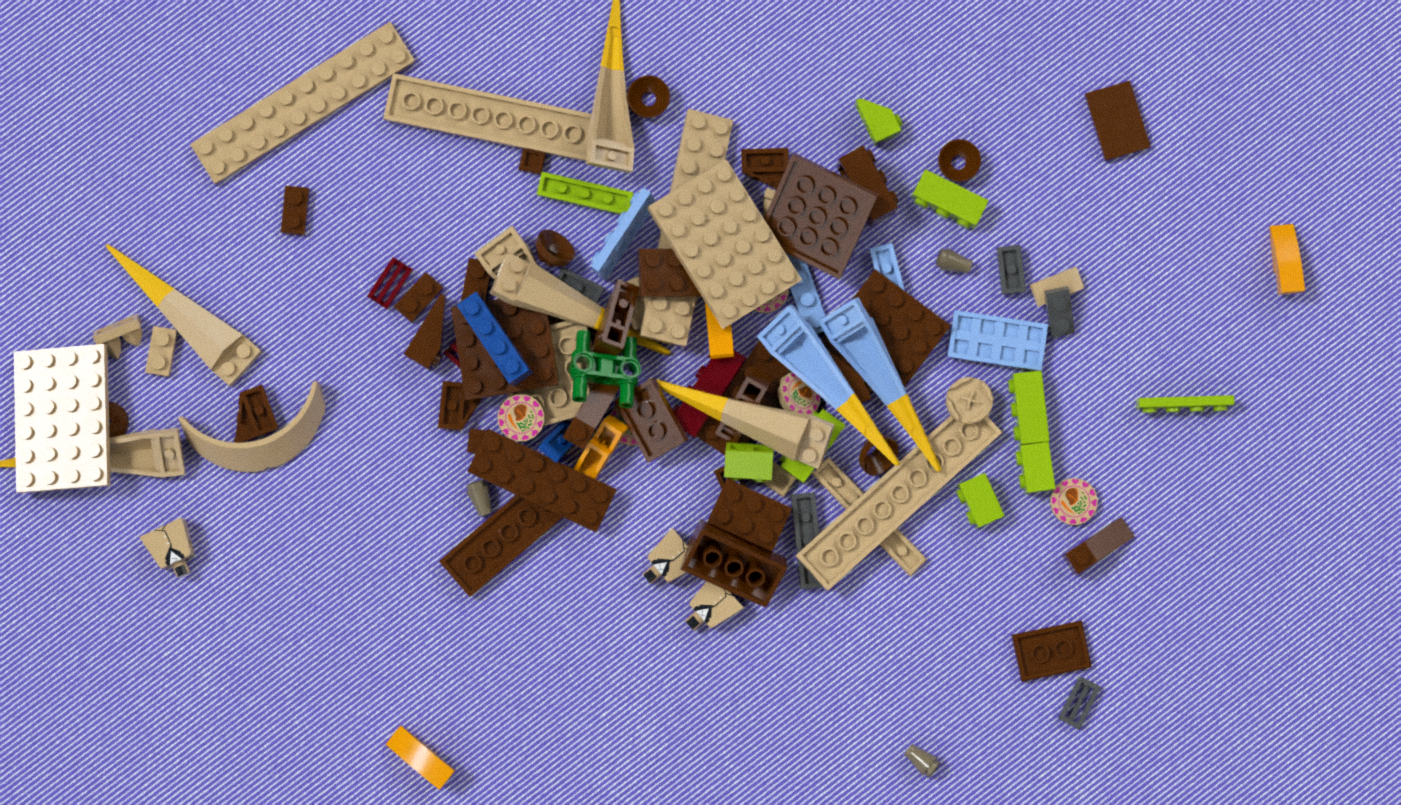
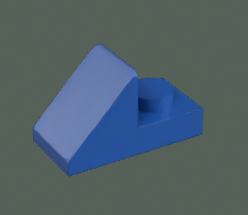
[538,420,575,463]

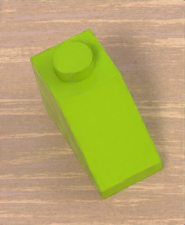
[854,98,903,146]

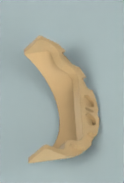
[178,381,326,472]

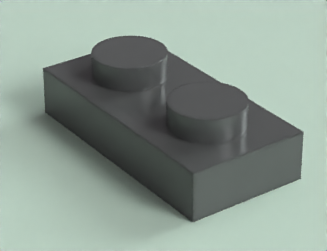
[996,245,1026,295]
[557,267,605,303]
[1044,286,1075,338]

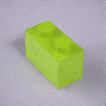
[724,442,774,482]
[1015,442,1056,494]
[956,473,1005,529]

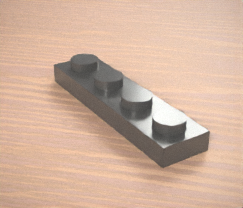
[790,492,823,590]

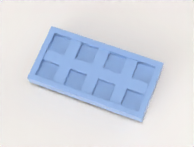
[591,188,656,281]
[947,310,1048,371]

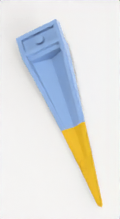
[818,297,941,472]
[757,305,900,466]

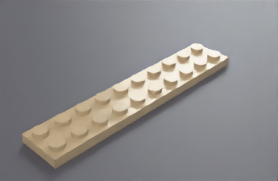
[190,22,415,185]
[383,73,591,162]
[639,109,733,347]
[795,415,1002,591]

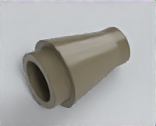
[936,248,973,274]
[466,479,492,516]
[904,744,941,778]

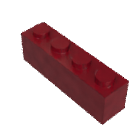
[673,350,746,439]

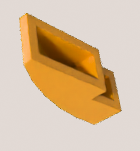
[1269,224,1305,295]
[705,302,734,359]
[574,414,628,479]
[386,725,456,790]

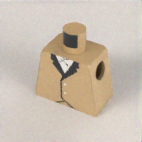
[140,518,195,578]
[642,528,687,584]
[685,581,744,631]

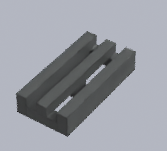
[1057,676,1101,730]

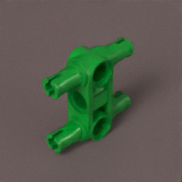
[569,330,641,409]

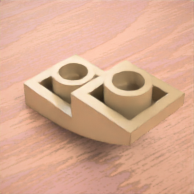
[1030,266,1084,307]

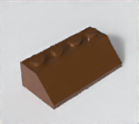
[680,519,788,608]

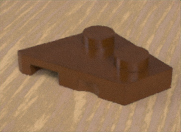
[741,148,789,190]
[438,381,482,431]
[234,384,279,443]

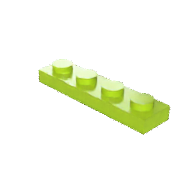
[536,172,634,215]
[1136,395,1234,413]

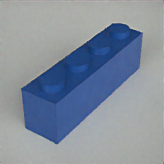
[456,292,533,386]

